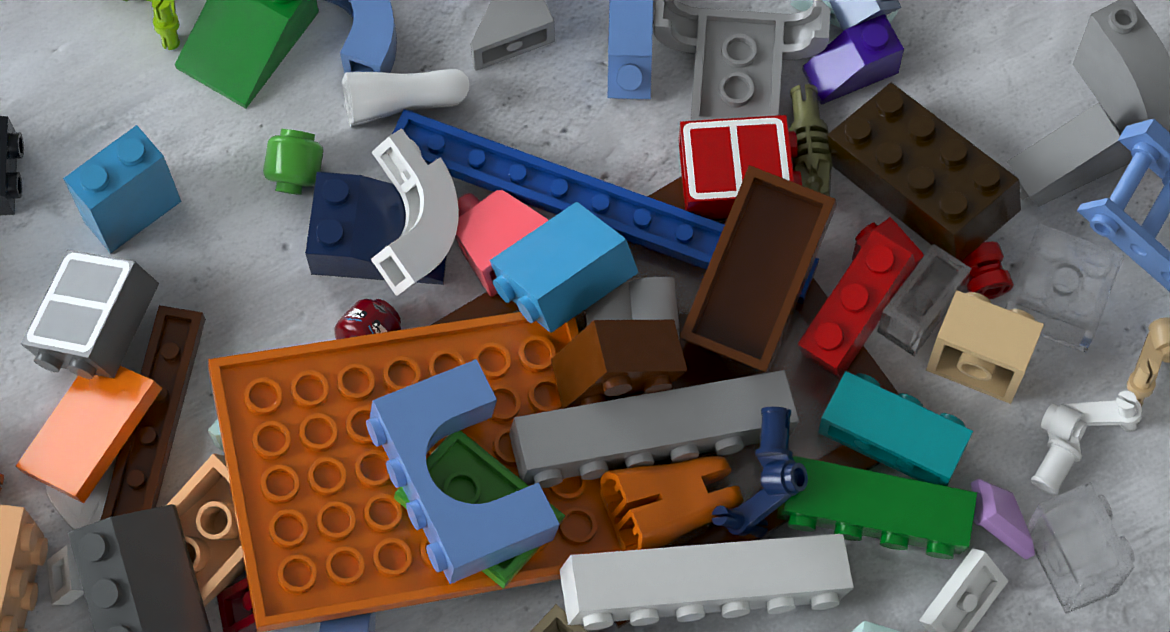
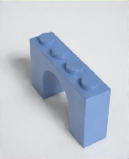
[366,359,560,584]

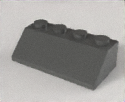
[68,504,211,632]

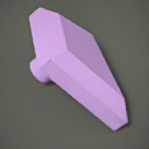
[971,479,1035,560]

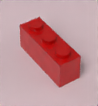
[797,230,916,379]

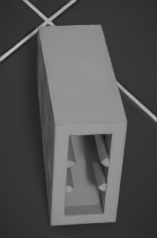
[1007,102,1133,207]

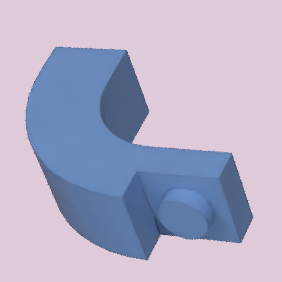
[325,0,397,73]

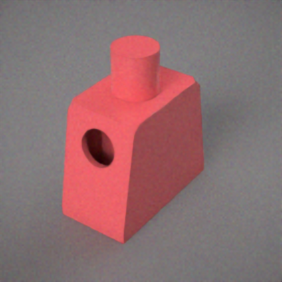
[455,190,549,297]

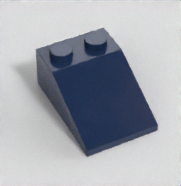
[305,172,447,285]

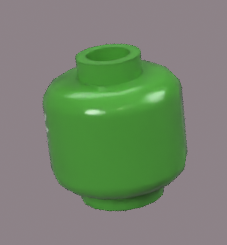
[263,129,324,195]

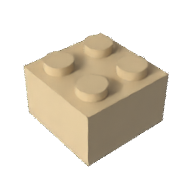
[926,290,1044,404]

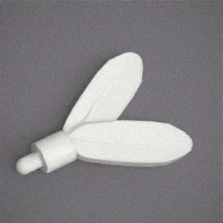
[46,467,114,530]

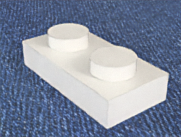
[919,548,1008,632]

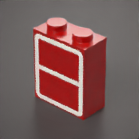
[678,115,802,219]

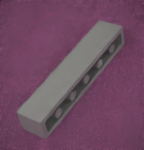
[509,370,799,488]

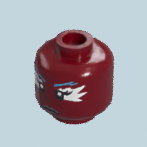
[334,299,401,340]

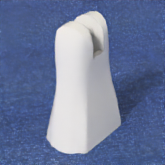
[342,69,469,127]

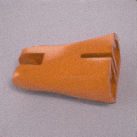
[600,456,744,551]

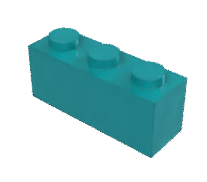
[818,371,973,486]

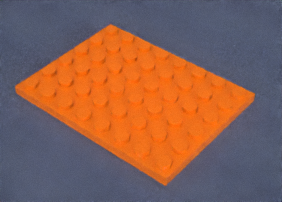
[208,312,623,632]

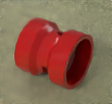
[959,241,1014,300]

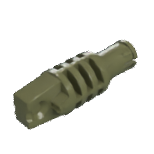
[789,84,833,196]

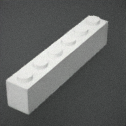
[559,534,854,630]

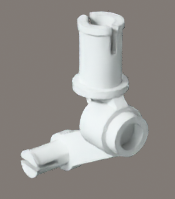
[1031,391,1142,496]

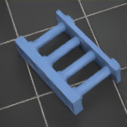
[1077,119,1170,292]

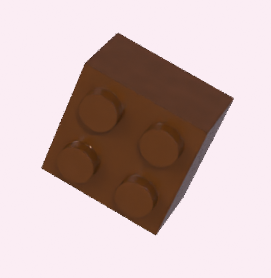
[551,319,687,409]

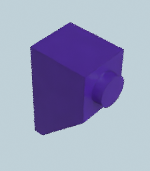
[802,14,904,105]

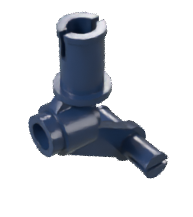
[712,406,808,538]

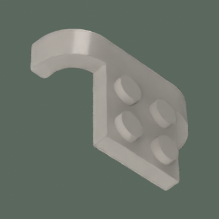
[653,0,831,121]

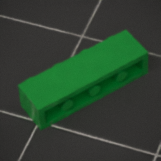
[777,456,977,559]

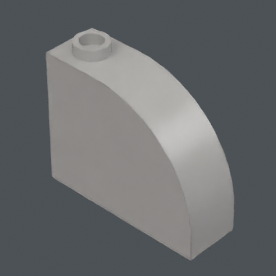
[1073,0,1170,134]

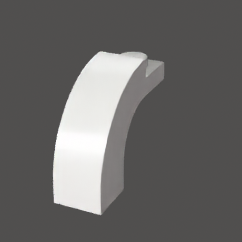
[371,128,459,296]

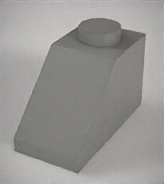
[470,0,555,71]

